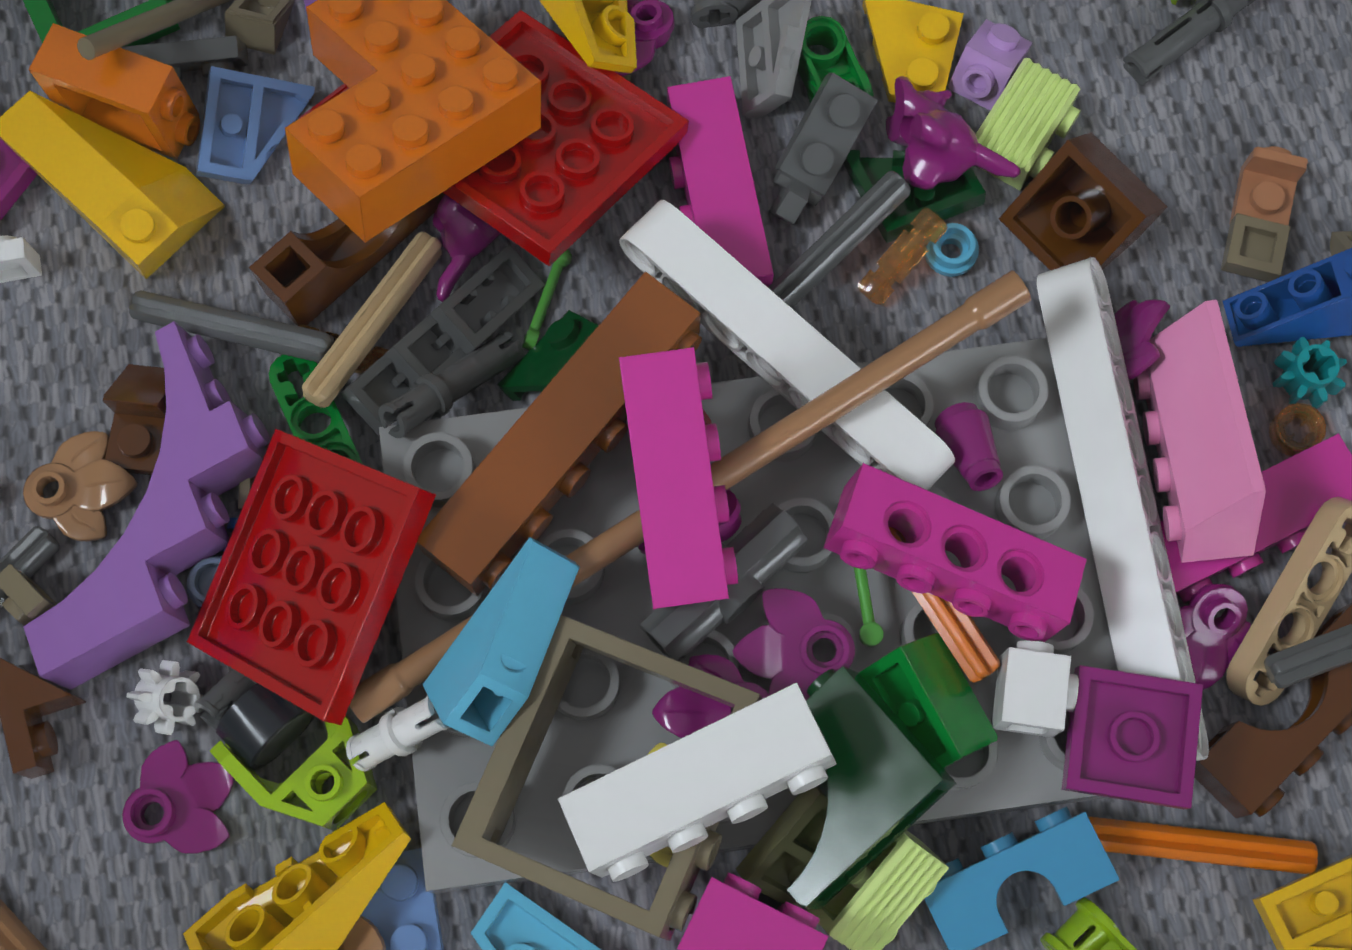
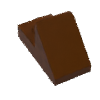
[103,364,166,475]
[0,658,86,779]

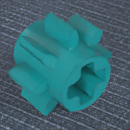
[1272,337,1347,409]

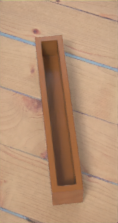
[417,271,702,597]

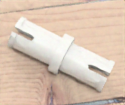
[346,695,451,771]

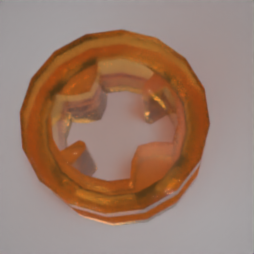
[1269,403,1326,456]

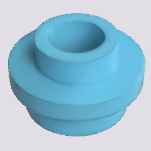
[924,223,979,277]

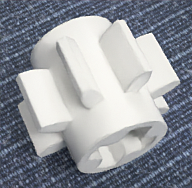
[126,660,203,735]

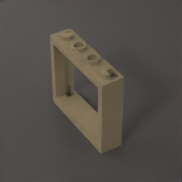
[451,615,763,941]

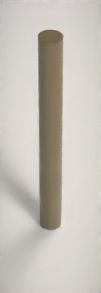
[77,0,231,60]

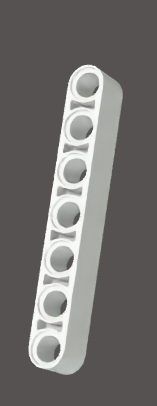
[619,200,955,490]

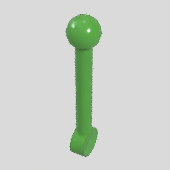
[522,249,572,350]
[854,567,884,647]

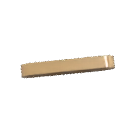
[1226,497,1352,706]

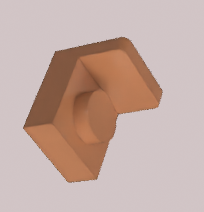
[1229,146,1308,225]

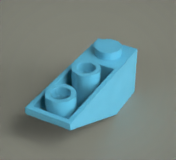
[423,537,580,746]

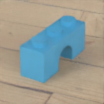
[924,806,1120,950]

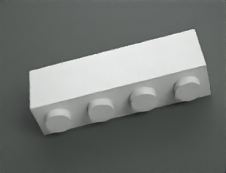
[558,683,837,882]

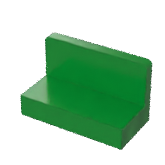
[859,633,998,768]

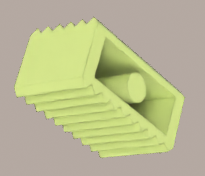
[976,58,1081,191]
[807,830,949,950]

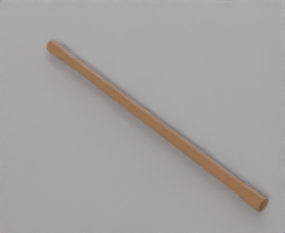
[350,270,1031,723]

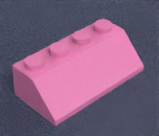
[1133,300,1266,563]

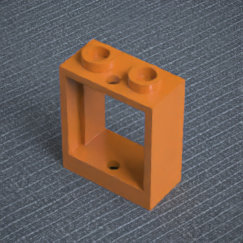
[28,23,200,159]

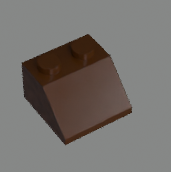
[999,132,1168,270]

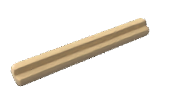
[302,232,442,408]

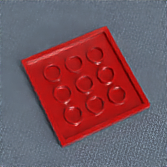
[443,10,689,266]
[187,429,436,725]

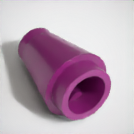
[935,402,1003,491]

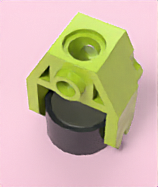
[210,683,378,831]

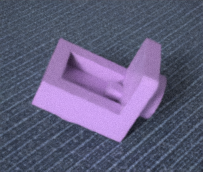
[948,19,1032,110]

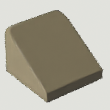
[225,0,294,55]

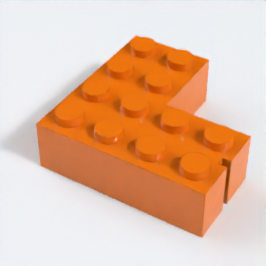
[285,0,541,243]

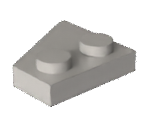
[736,0,812,118]

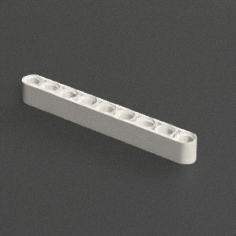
[1037,257,1209,761]

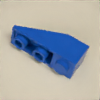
[1223,248,1352,347]

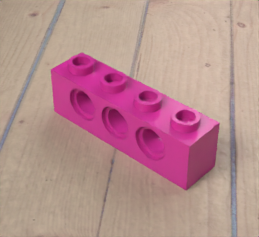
[823,463,1087,642]

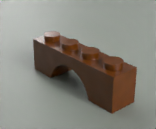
[249,192,445,328]
[1194,603,1352,818]

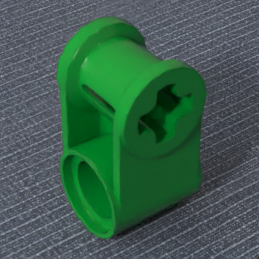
[798,16,874,103]

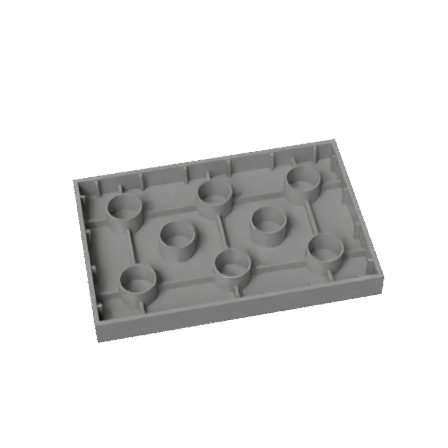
[379,338,1118,894]

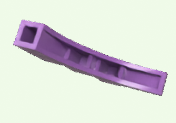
[23,321,270,690]

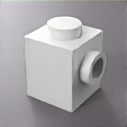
[992,641,1079,738]

